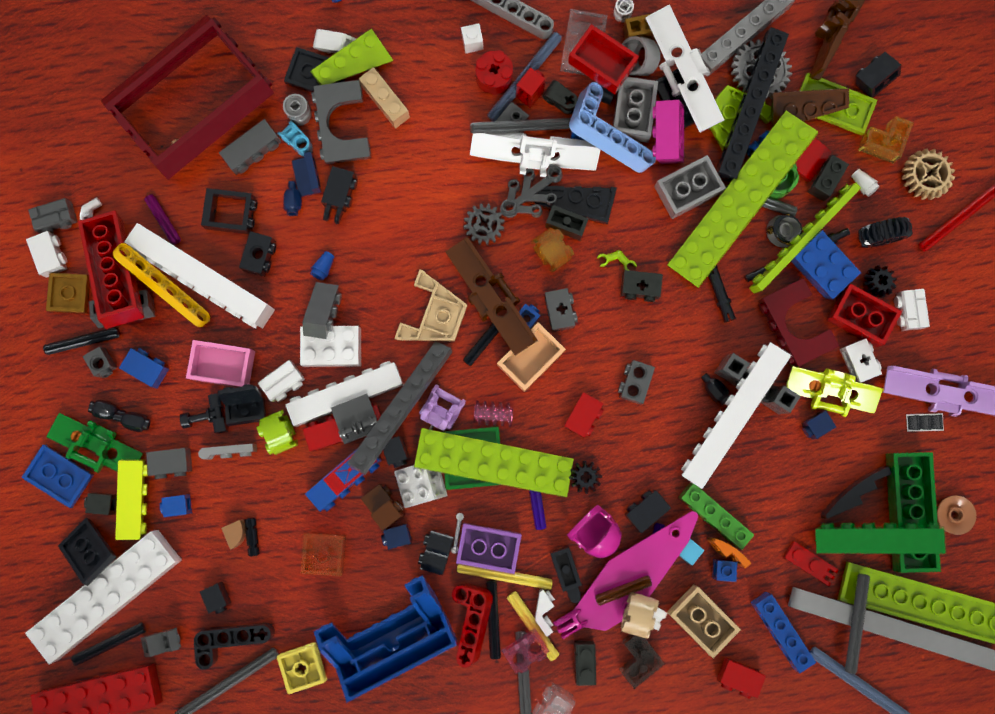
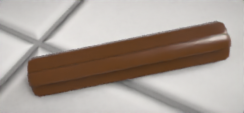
[595,576,652,606]

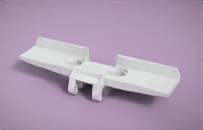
[645,4,724,132]
[470,132,600,177]

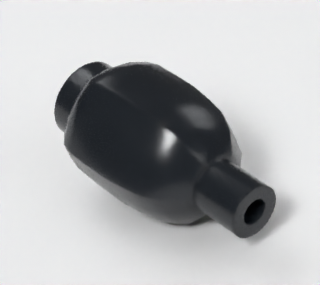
[701,373,729,405]
[88,400,126,420]
[113,412,151,432]

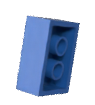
[791,230,861,299]

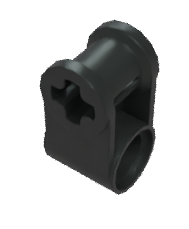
[542,80,578,114]

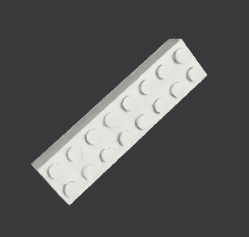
[125,223,275,329]
[681,342,791,489]
[25,530,182,664]

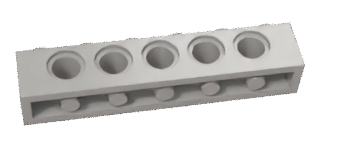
[701,0,795,77]

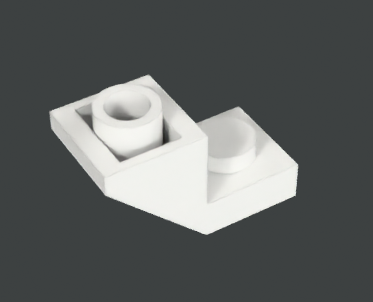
[313,29,356,54]
[535,588,555,637]

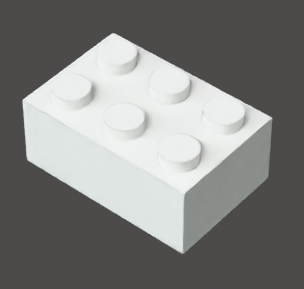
[300,326,361,367]

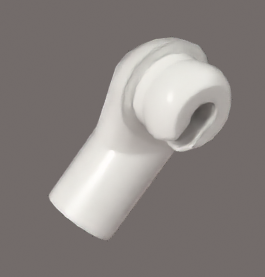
[80,197,102,220]

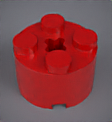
[475,50,513,95]

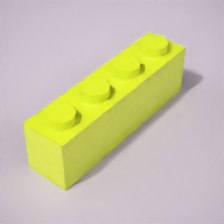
[116,459,148,540]

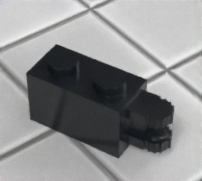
[321,166,358,224]
[549,546,582,603]

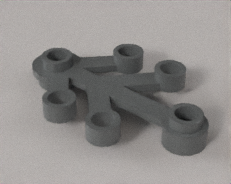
[500,165,563,218]

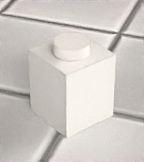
[461,24,483,53]

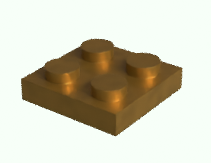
[46,273,90,313]

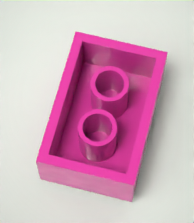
[653,100,684,164]

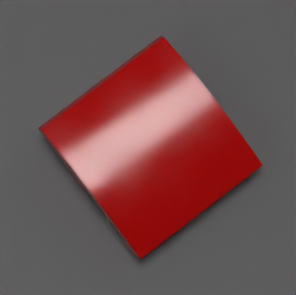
[795,138,832,181]

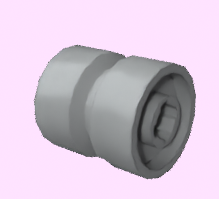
[283,94,312,126]

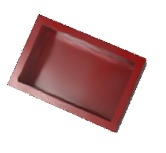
[568,24,639,95]

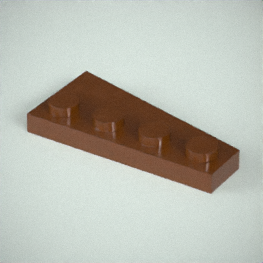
[771,88,849,129]

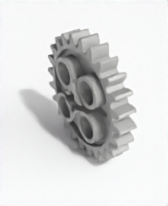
[731,39,792,100]

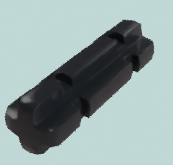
[244,518,259,557]

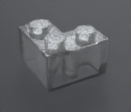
[532,683,576,714]

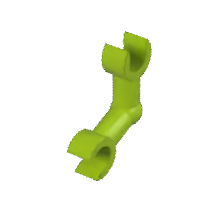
[597,250,637,270]

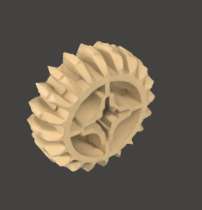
[901,149,955,200]

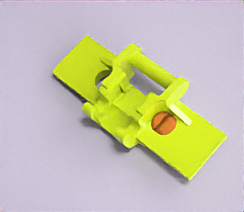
[786,366,883,417]

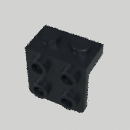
[217,384,266,426]

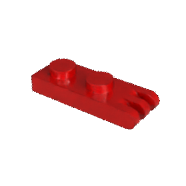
[783,541,839,587]

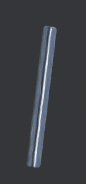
[487,32,562,122]
[809,647,911,714]

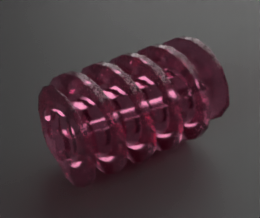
[474,400,513,427]

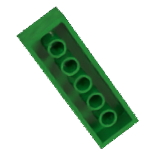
[885,452,941,573]
[815,523,946,554]

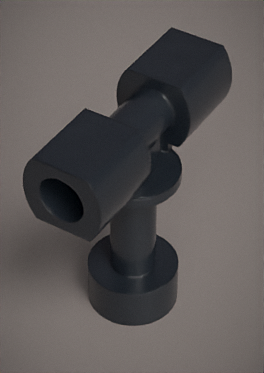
[180,393,228,434]

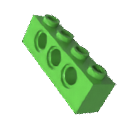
[678,483,754,550]

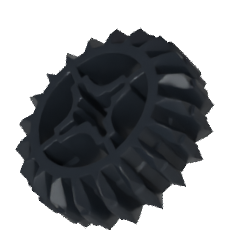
[858,217,913,248]

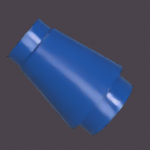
[310,251,335,281]

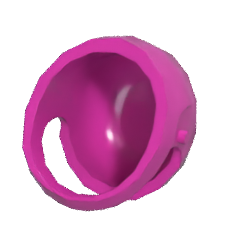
[567,505,622,558]

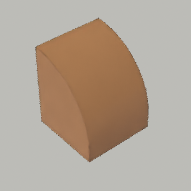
[222,519,247,550]

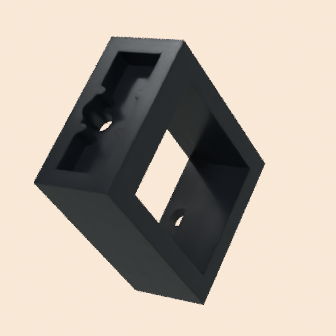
[201,188,258,234]

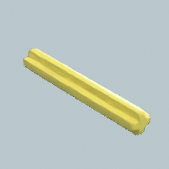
[507,592,559,661]

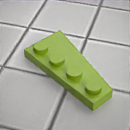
[310,28,393,85]

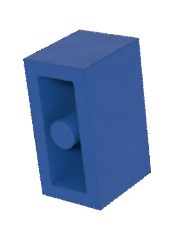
[119,348,169,389]

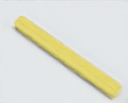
[457,564,553,590]

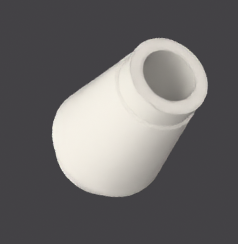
[851,169,880,197]

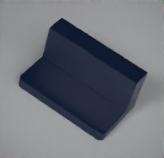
[292,152,322,197]

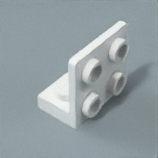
[395,465,448,508]

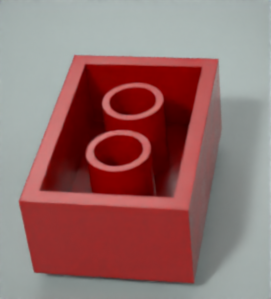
[826,284,902,347]

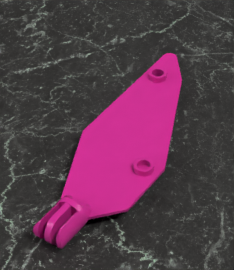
[553,511,698,639]

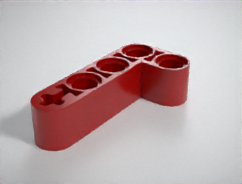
[452,584,493,668]

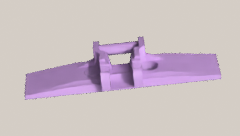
[883,366,995,417]

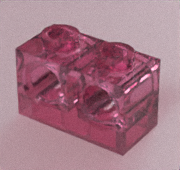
[502,628,549,674]

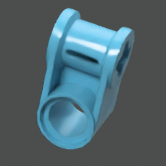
[277,120,313,156]

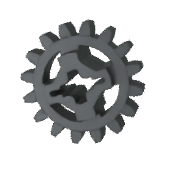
[464,203,505,245]

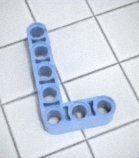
[569,82,656,173]

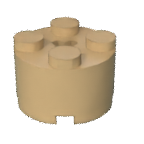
[621,592,659,638]

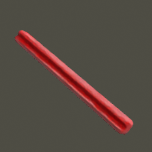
[918,184,995,252]

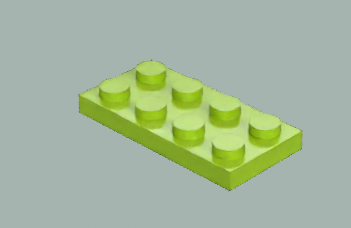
[799,72,877,136]

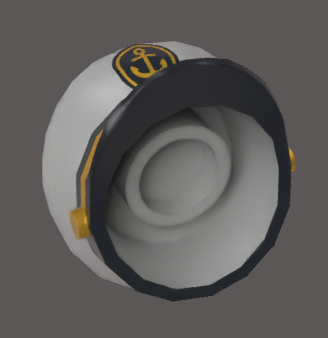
[766,214,802,248]

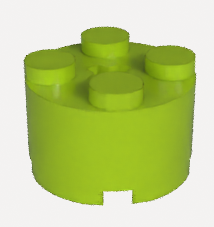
[257,410,298,455]

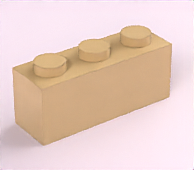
[359,67,410,129]

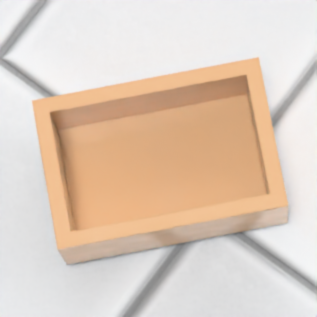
[497,323,566,392]

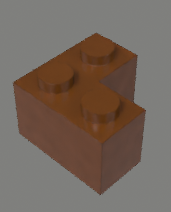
[361,484,405,531]

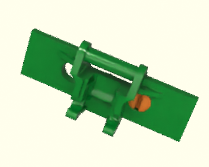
[46,413,144,473]

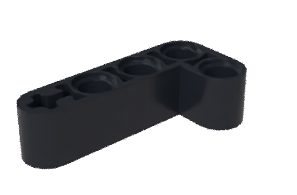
[194,623,275,670]

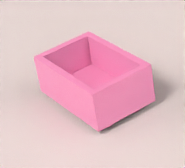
[186,340,255,387]

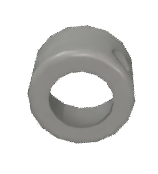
[622,36,661,76]

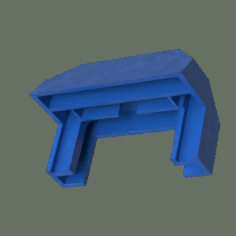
[314,575,458,702]

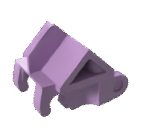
[419,384,466,431]

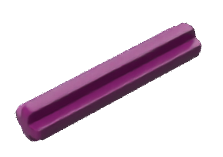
[144,194,181,245]

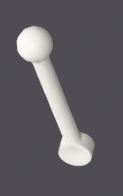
[451,513,464,554]

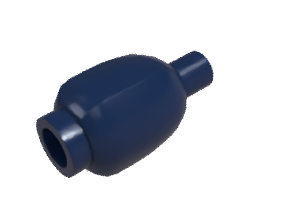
[283,181,302,216]

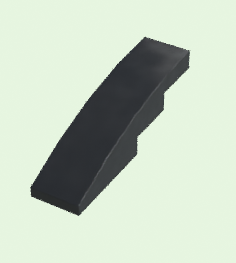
[820,466,892,519]

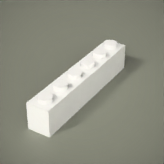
[285,361,404,427]

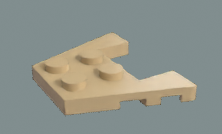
[394,269,468,341]

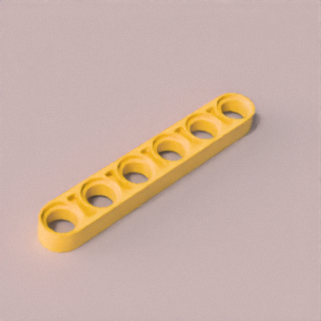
[113,243,210,327]

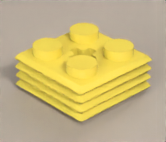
[277,642,327,694]

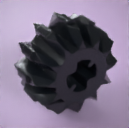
[863,265,897,298]
[569,461,602,494]

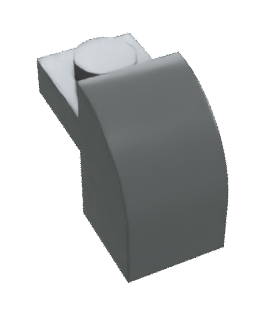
[140,628,181,657]

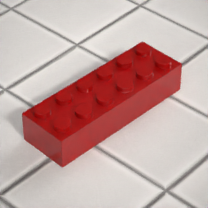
[78,210,145,329]
[30,663,163,714]

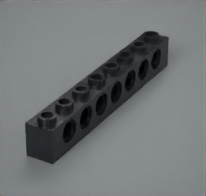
[716,27,789,182]

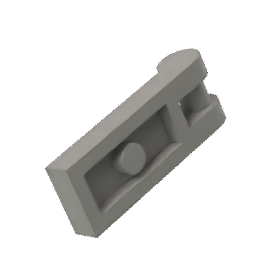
[198,444,257,460]

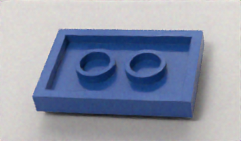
[21,444,94,508]

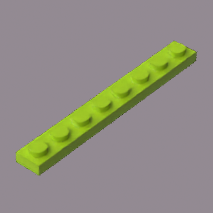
[749,183,861,294]

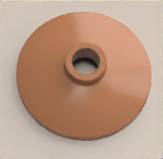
[937,495,976,535]

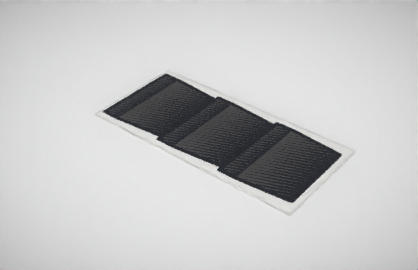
[906,413,944,432]

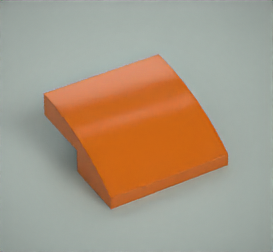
[707,537,751,568]

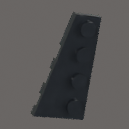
[535,186,617,224]

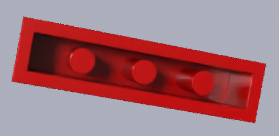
[303,403,382,452]

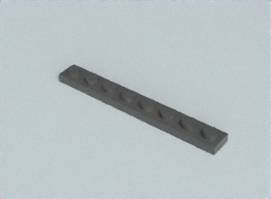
[348,341,452,475]

